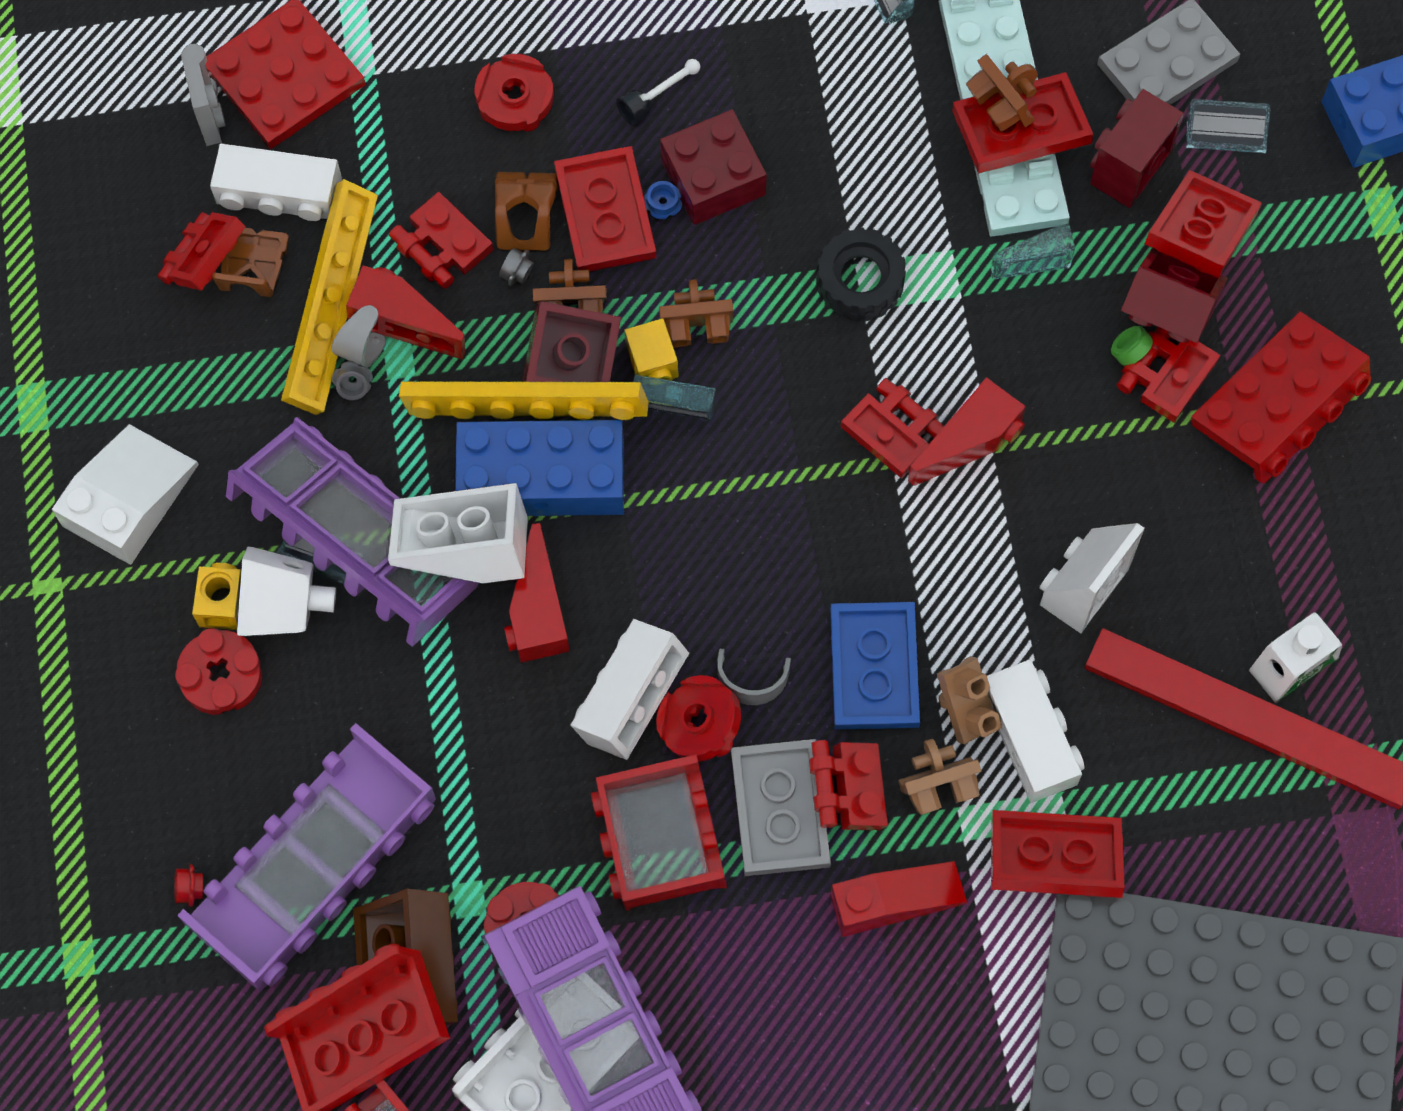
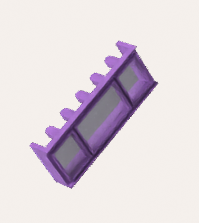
[226,417,479,647]

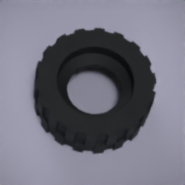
[816,228,906,321]

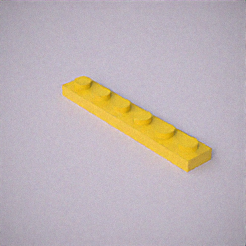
[281,179,378,415]
[399,382,649,420]

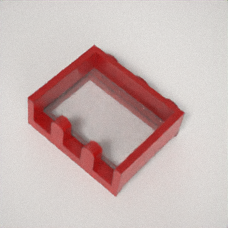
[591,754,727,910]

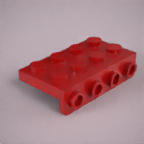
[1191,311,1371,484]
[264,944,450,1111]

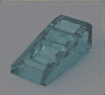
[991,223,1075,279]

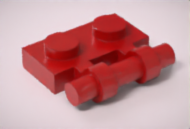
[389,192,494,289]
[157,212,246,291]
[1116,327,1220,423]
[841,378,944,479]
[809,740,888,830]

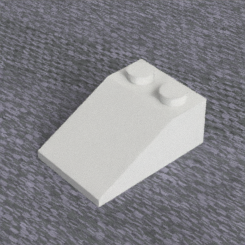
[52,424,199,565]
[388,483,528,583]
[1040,523,1145,633]

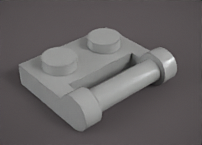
[181,44,226,146]

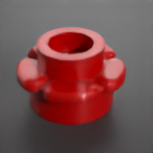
[174,864,203,907]

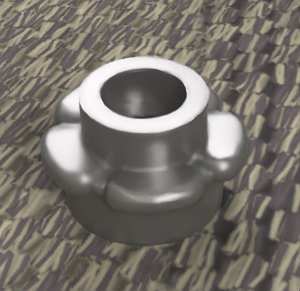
[499,248,534,286]
[332,361,373,400]

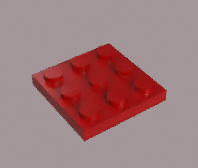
[206,0,366,149]

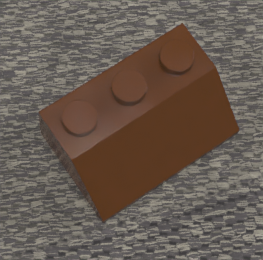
[353,889,458,1026]

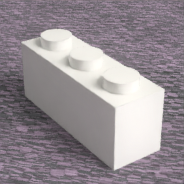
[210,144,342,221]
[570,619,689,760]
[987,659,1084,803]

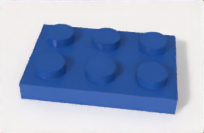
[830,602,920,729]

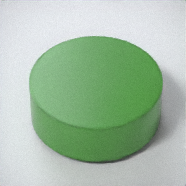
[1111,326,1153,366]

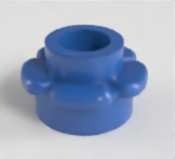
[644,181,682,219]

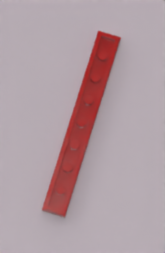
[1084,628,1403,810]

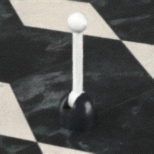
[616,59,700,125]

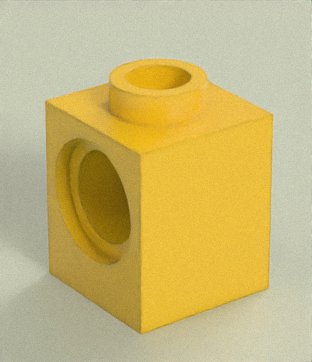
[624,318,678,388]
[192,563,241,630]

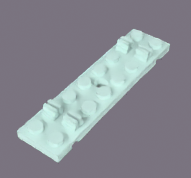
[939,0,1070,237]

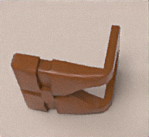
[495,172,559,251]
[212,228,289,297]

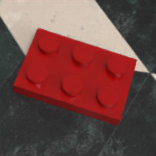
[952,72,1093,174]
[554,146,657,272]
[1145,170,1262,278]
[991,810,1125,898]

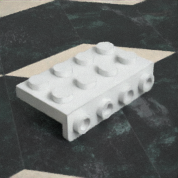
[452,972,641,1111]

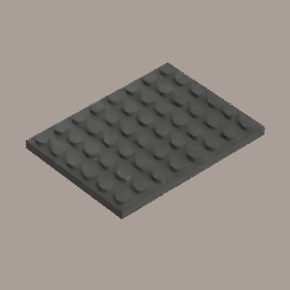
[1028,893,1403,1111]

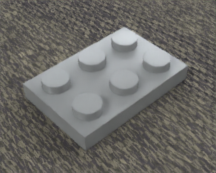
[1097,0,1240,105]
[731,739,831,876]

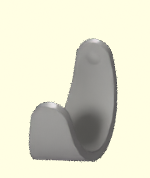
[331,305,386,367]
[718,649,791,705]

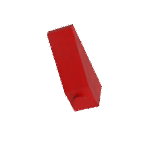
[346,265,465,360]
[908,377,1026,486]
[504,523,570,663]
[830,861,967,937]

